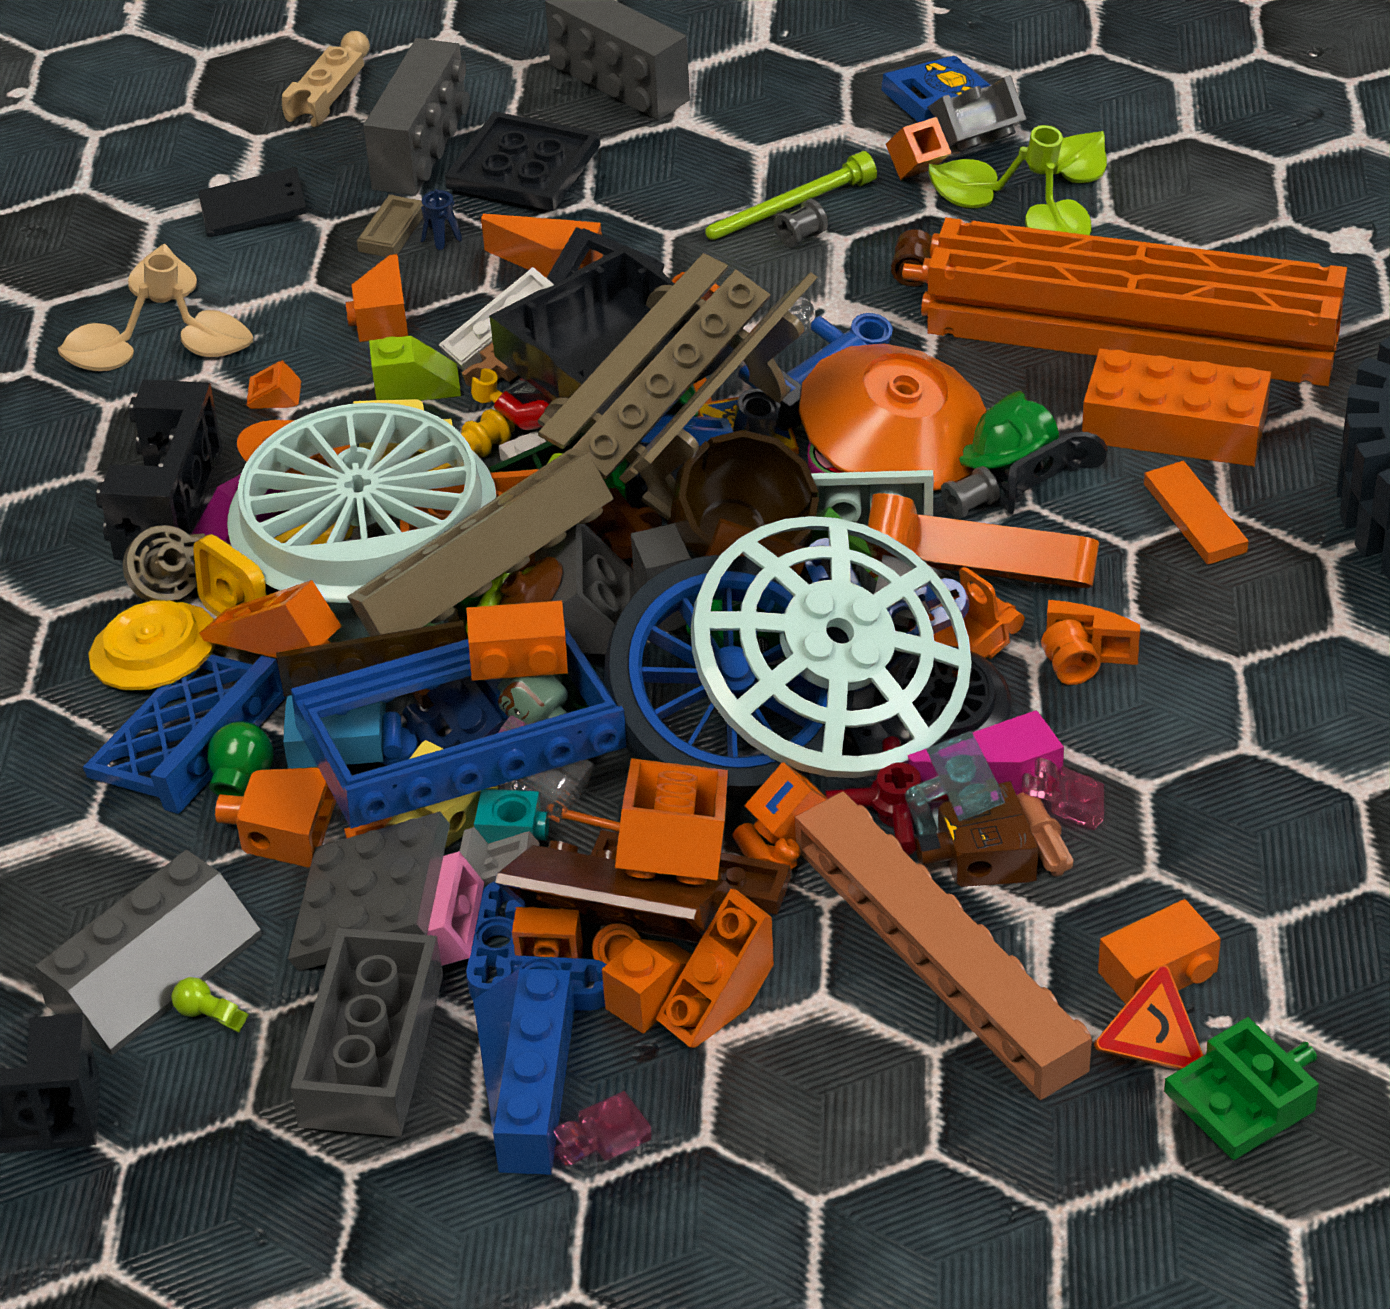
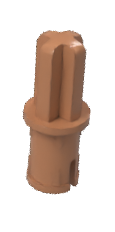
[1017,790,1073,877]

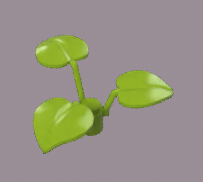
[928,125,1107,235]

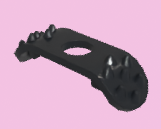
[999,431,1108,514]

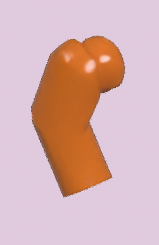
[732,823,801,871]

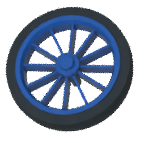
[604,555,855,801]

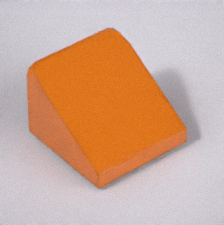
[246,360,301,409]

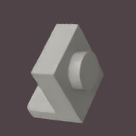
[460,827,540,890]

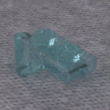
[905,731,1005,836]

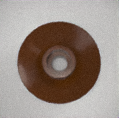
[499,557,563,605]

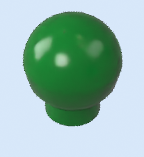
[207,721,274,796]

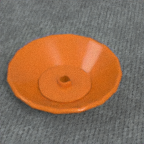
[798,343,986,491]

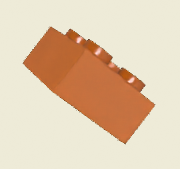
[512,907,584,959]

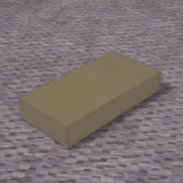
[357,195,423,257]

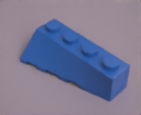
[473,968,575,1175]

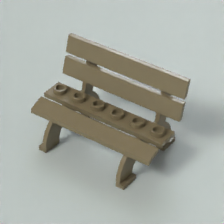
[538,253,818,520]

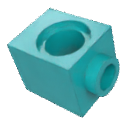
[474,789,549,844]

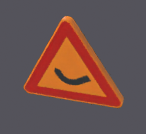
[1094,965,1204,1070]

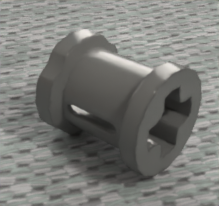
[774,199,828,248]
[941,466,1000,519]

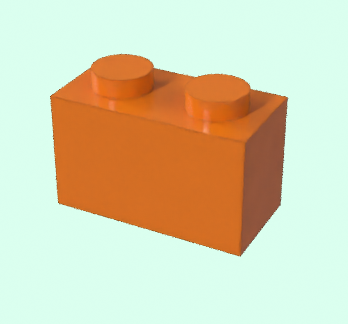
[466,600,568,681]
[1098,899,1221,1004]

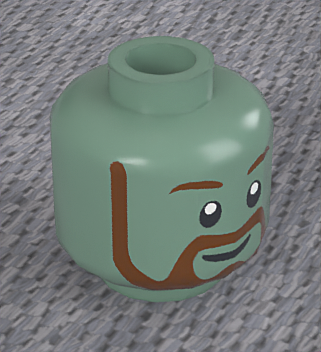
[497,675,568,727]

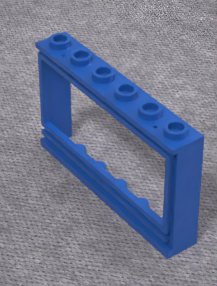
[291,627,626,829]

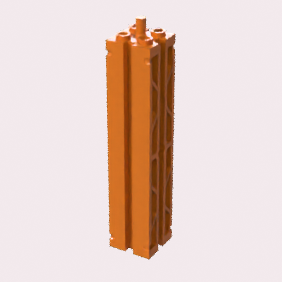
[902,217,1347,386]

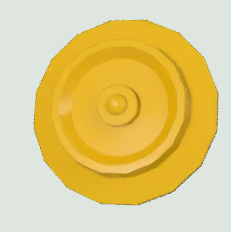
[88,600,216,690]

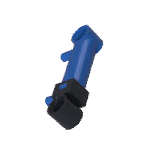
[733,313,893,437]

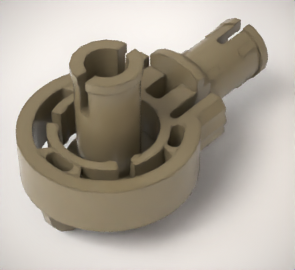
[123,525,231,602]

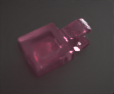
[1022,758,1104,830]
[554,1091,651,1166]

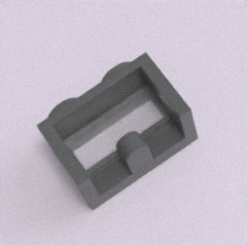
[927,75,1026,152]

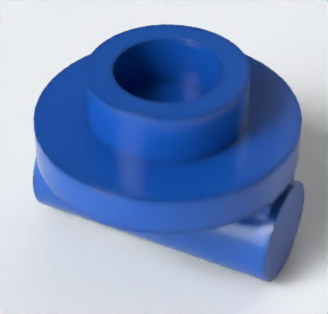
[379,712,418,765]

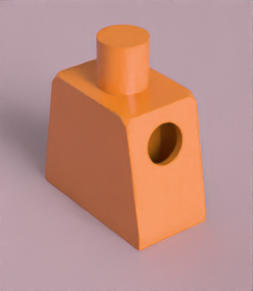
[215,768,336,868]

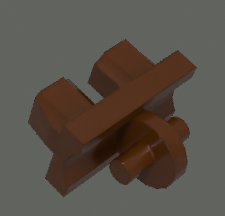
[585,487,662,568]

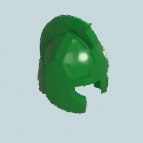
[959,391,1059,472]

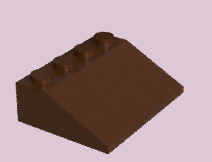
[495,841,732,944]

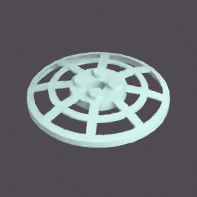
[691,516,972,778]

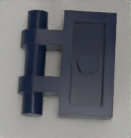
[402,676,511,749]

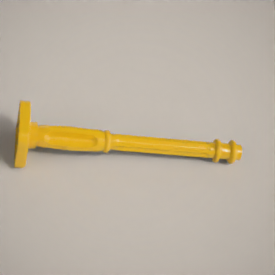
[193,409,515,617]

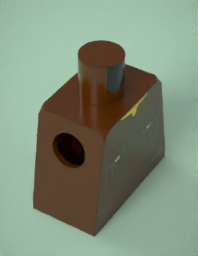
[915,781,1038,887]

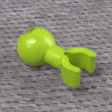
[171,977,249,1033]

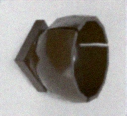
[667,430,819,559]

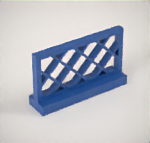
[83,655,287,814]

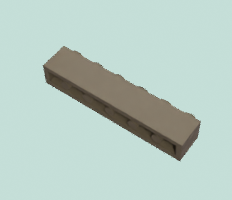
[347,449,614,636]

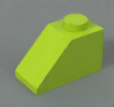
[369,336,461,401]

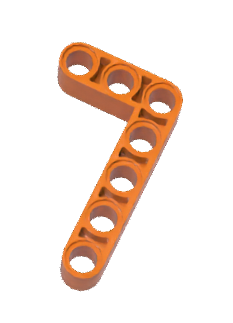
[865,493,1099,588]

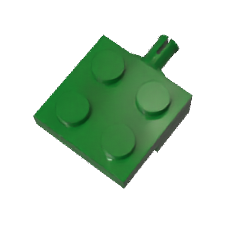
[1164,1017,1319,1161]

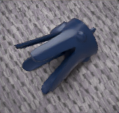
[421,189,462,250]

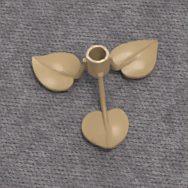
[58,244,253,371]

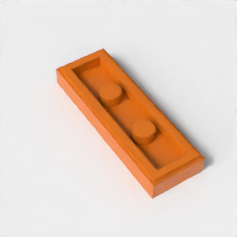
[1144,460,1248,565]

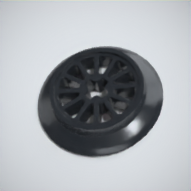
[874,645,1012,746]

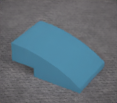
[283,695,386,769]

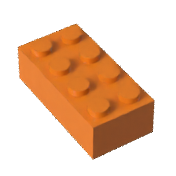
[1082,348,1271,467]
[615,758,728,885]

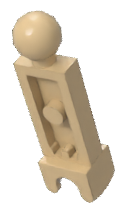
[282,31,370,127]

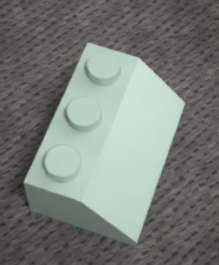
[811,470,934,526]

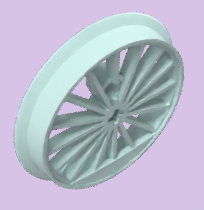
[227,403,497,603]

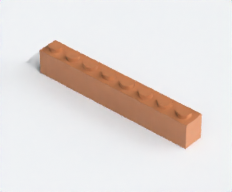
[795,791,1092,1100]

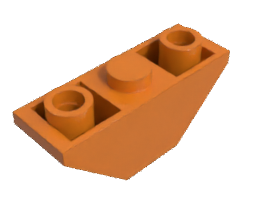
[655,889,774,1048]

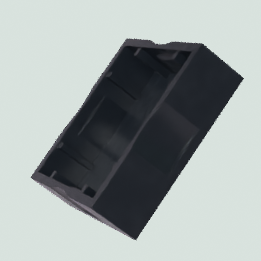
[489,245,734,415]

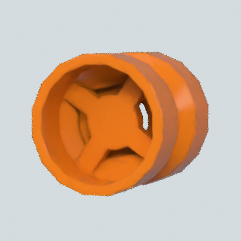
[1041,620,1101,685]

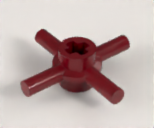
[825,736,973,855]

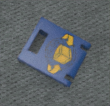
[881,56,995,122]

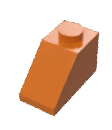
[345,254,408,342]
[602,939,692,1034]

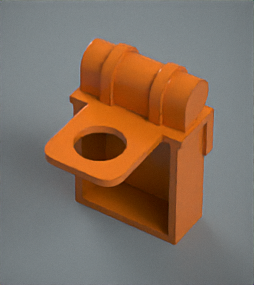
[909,567,1025,677]

